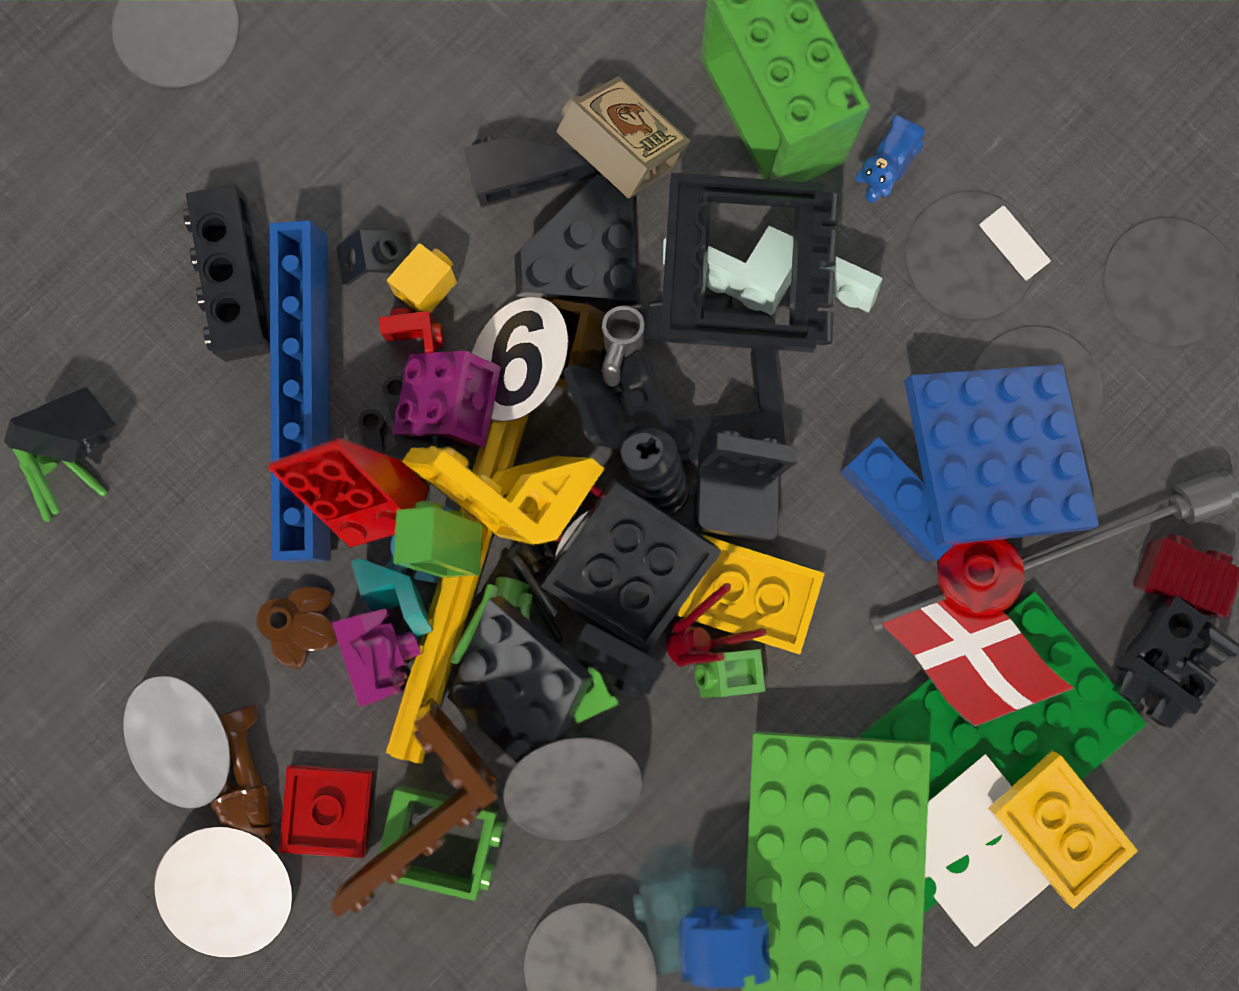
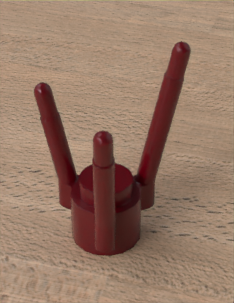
[666,583,767,668]

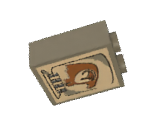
[556,76,691,198]

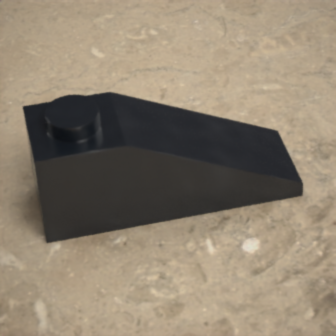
[464,137,598,207]

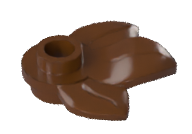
[256,586,338,669]

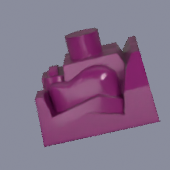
[332,609,422,707]

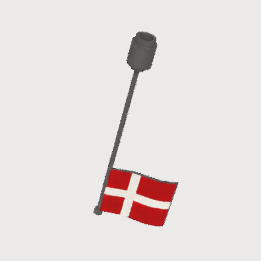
[869,471,1239,727]

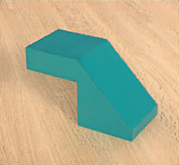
[351,558,433,637]

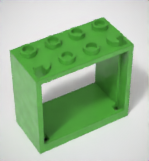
[700,0,870,182]

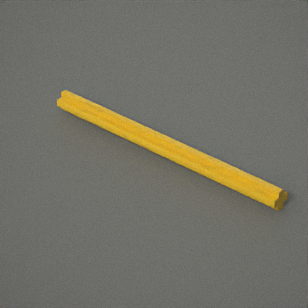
[386,298,564,764]

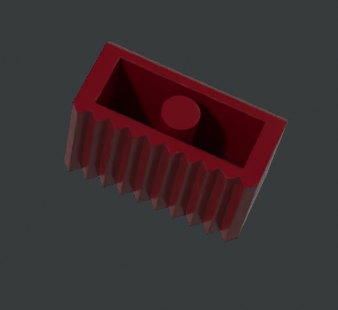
[1134,534,1239,618]

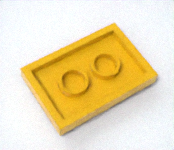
[678,535,825,655]
[988,751,1138,909]

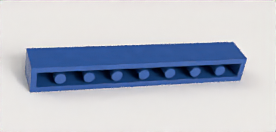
[270,220,331,563]

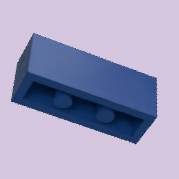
[840,437,954,562]

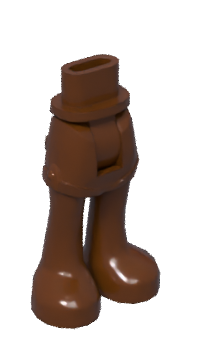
[210,704,274,851]

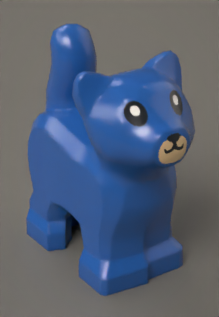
[855,115,925,203]

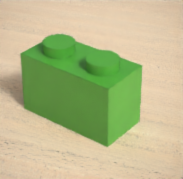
[394,501,482,578]

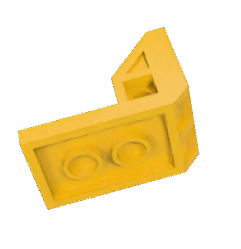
[402,446,604,544]

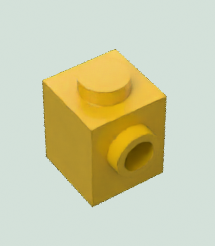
[387,243,457,313]

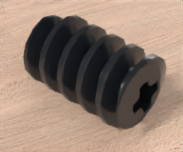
[621,428,690,515]

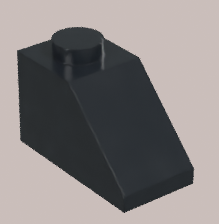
[4,387,116,463]

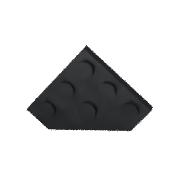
[514,177,637,304]

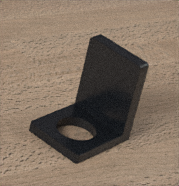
[337,229,411,285]

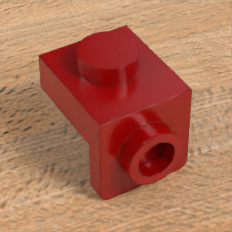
[379,308,445,354]

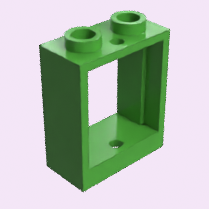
[379,785,505,901]

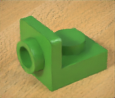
[694,649,765,698]

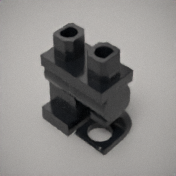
[1112,596,1239,728]

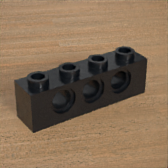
[183,183,270,362]

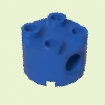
[679,906,770,988]

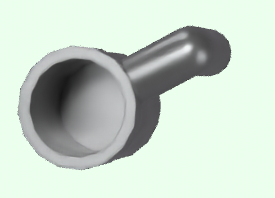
[602,306,645,387]

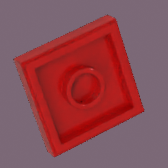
[279,764,374,859]

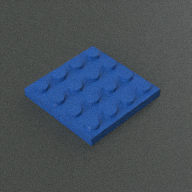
[904,364,1099,546]

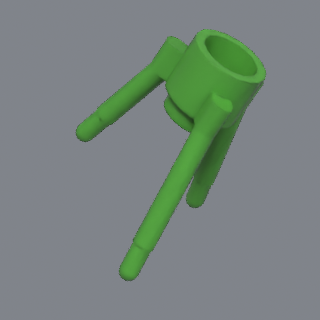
[13,449,107,522]
[451,577,533,664]

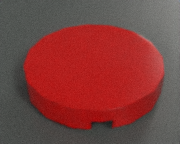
[937,539,1025,616]

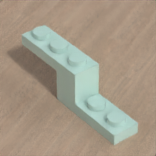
[663,226,883,315]

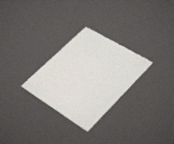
[925,754,1050,947]

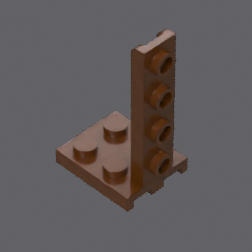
[331,697,497,919]

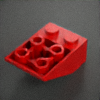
[268,439,429,548]

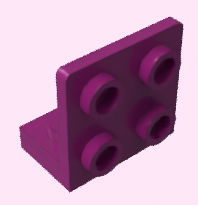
[393,351,501,448]

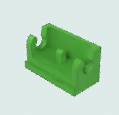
[574,668,619,723]

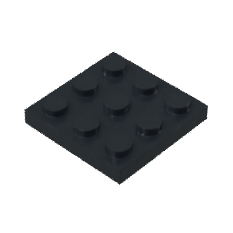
[540,478,722,653]
[447,595,594,764]

